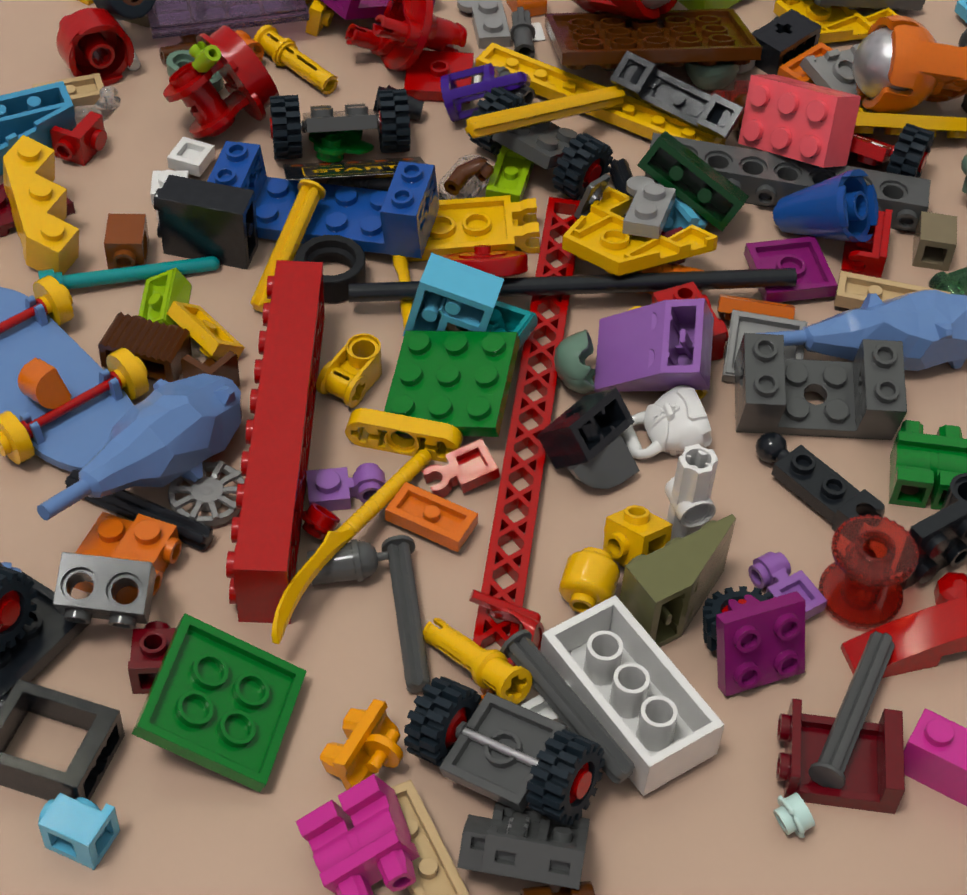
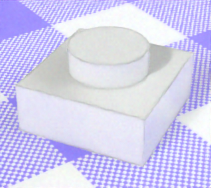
[167,136,215,177]

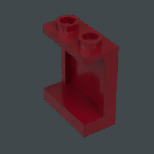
[776,698,905,814]

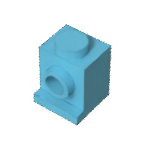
[38,793,120,870]

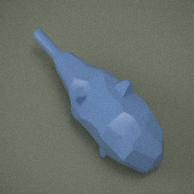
[756,290,967,371]
[37,373,242,520]

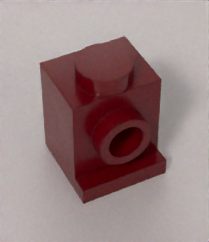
[128,621,176,694]

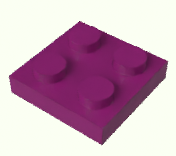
[744,236,838,303]

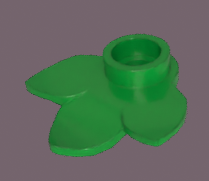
[309,130,374,162]

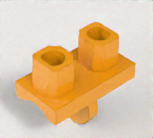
[320,699,404,790]

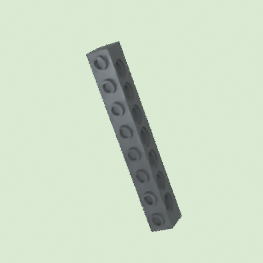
[645,133,931,233]

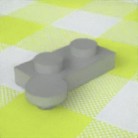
[457,0,511,49]
[622,176,676,239]

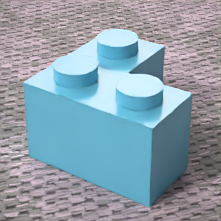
[403,253,504,336]

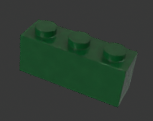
[637,131,749,232]

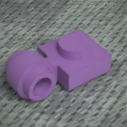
[306,463,386,511]
[748,552,827,620]

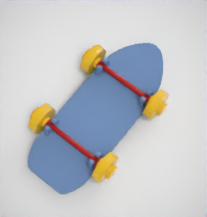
[0,275,149,472]

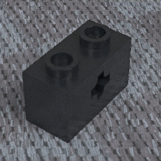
[752,9,822,75]
[537,387,635,469]

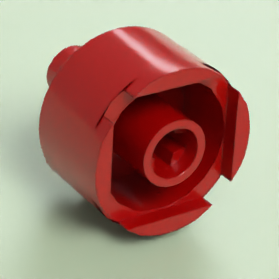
[56,8,134,87]

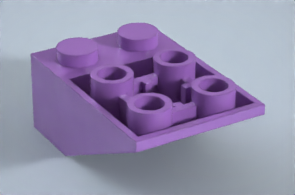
[594,298,714,392]

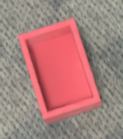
[738,74,861,168]

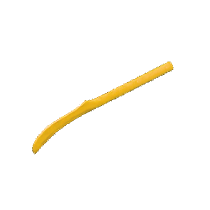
[271,449,432,644]

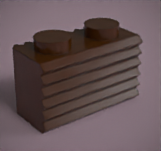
[98,312,192,382]

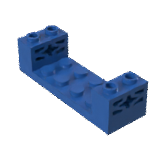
[207,141,439,259]

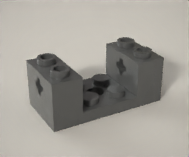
[734,333,907,440]

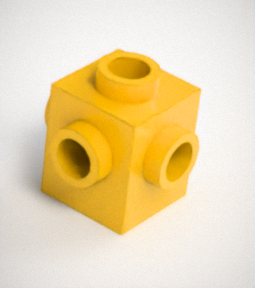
[603,505,673,568]

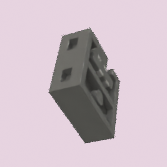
[457,802,590,890]

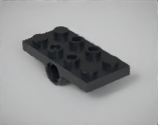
[892,473,967,590]

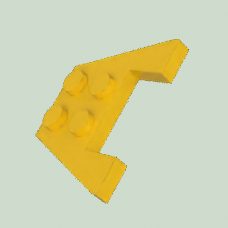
[773,0,898,44]
[562,187,718,276]

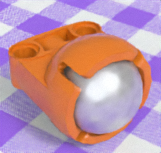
[853,15,967,114]

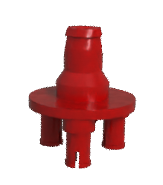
[345,0,467,71]

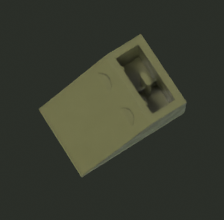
[620,514,736,647]

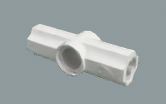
[665,444,718,540]

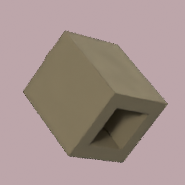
[912,211,957,271]

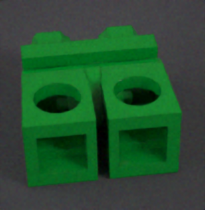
[889,420,967,510]

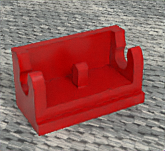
[840,209,893,278]

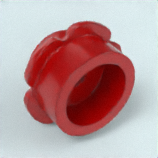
[301,503,340,540]

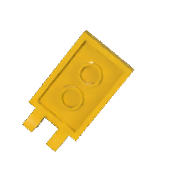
[407,195,540,262]

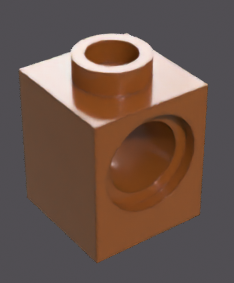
[104,214,149,269]

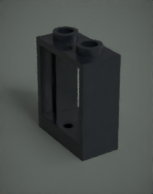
[0,679,125,801]

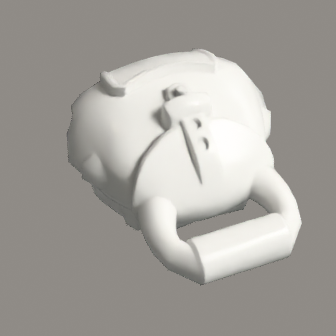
[620,385,712,460]

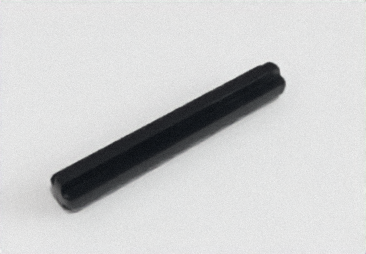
[65,469,214,550]

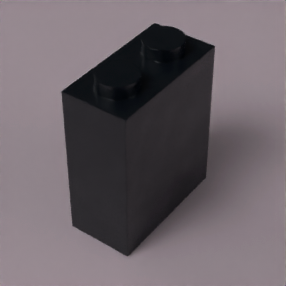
[154,175,258,270]

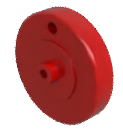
[442,245,528,277]

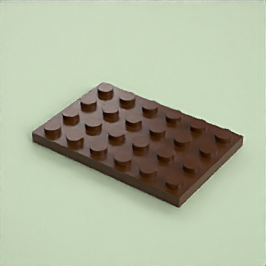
[545,9,762,70]

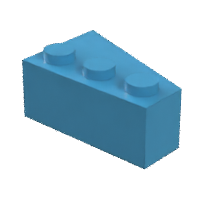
[0,81,76,176]

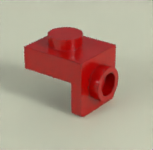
[50,111,107,166]

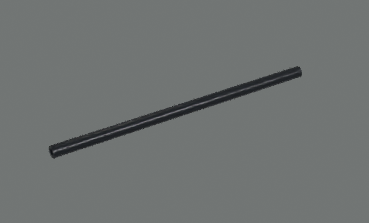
[348,268,797,302]

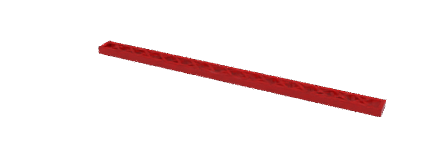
[473,197,580,665]

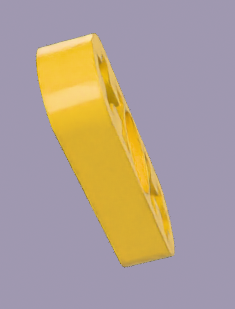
[345,408,463,462]

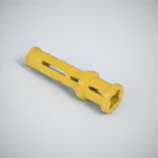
[254,24,338,95]
[423,618,532,704]

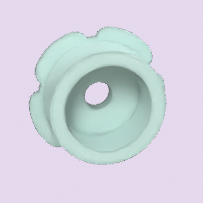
[773,792,815,838]

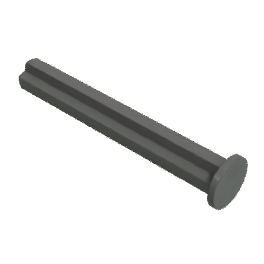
[381,535,430,694]
[500,629,635,784]
[808,631,895,789]

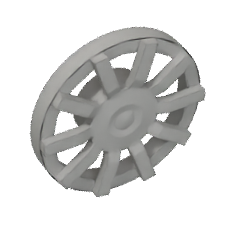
[168,460,244,526]

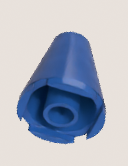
[773,169,878,243]

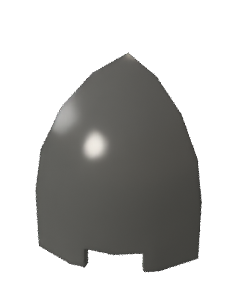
[567,436,640,489]

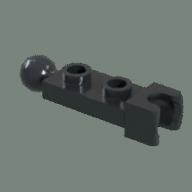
[756,432,885,545]

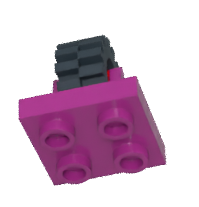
[703,586,805,696]

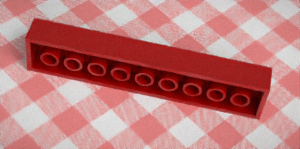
[226,260,325,624]

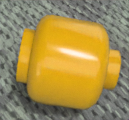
[559,547,620,613]

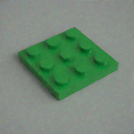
[384,330,520,437]
[132,613,307,792]

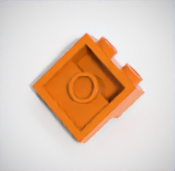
[73,512,182,604]

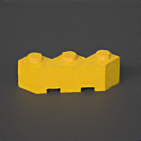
[3,135,79,275]

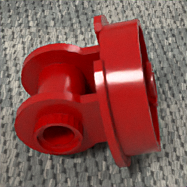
[163,25,279,138]

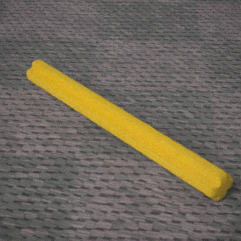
[465,85,626,138]

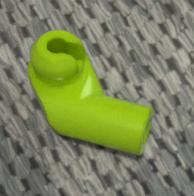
[189,41,221,73]

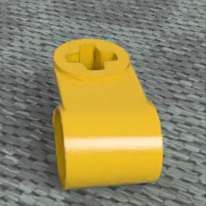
[316,333,382,408]

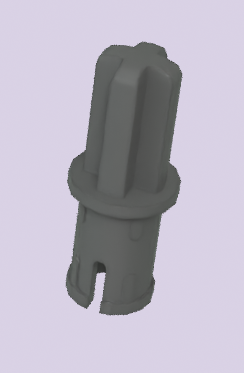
[510,7,536,58]

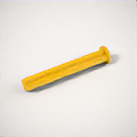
[250,179,326,312]

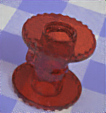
[818,514,919,629]

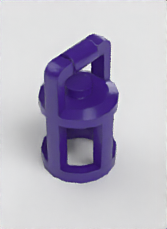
[440,63,531,122]

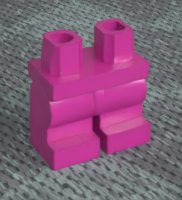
[295,774,420,895]

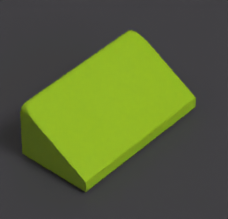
[138,268,192,326]

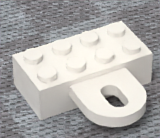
[521,595,725,796]

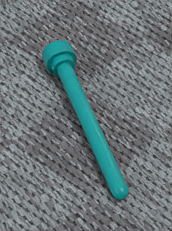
[38,256,220,290]

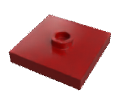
[404,50,474,103]

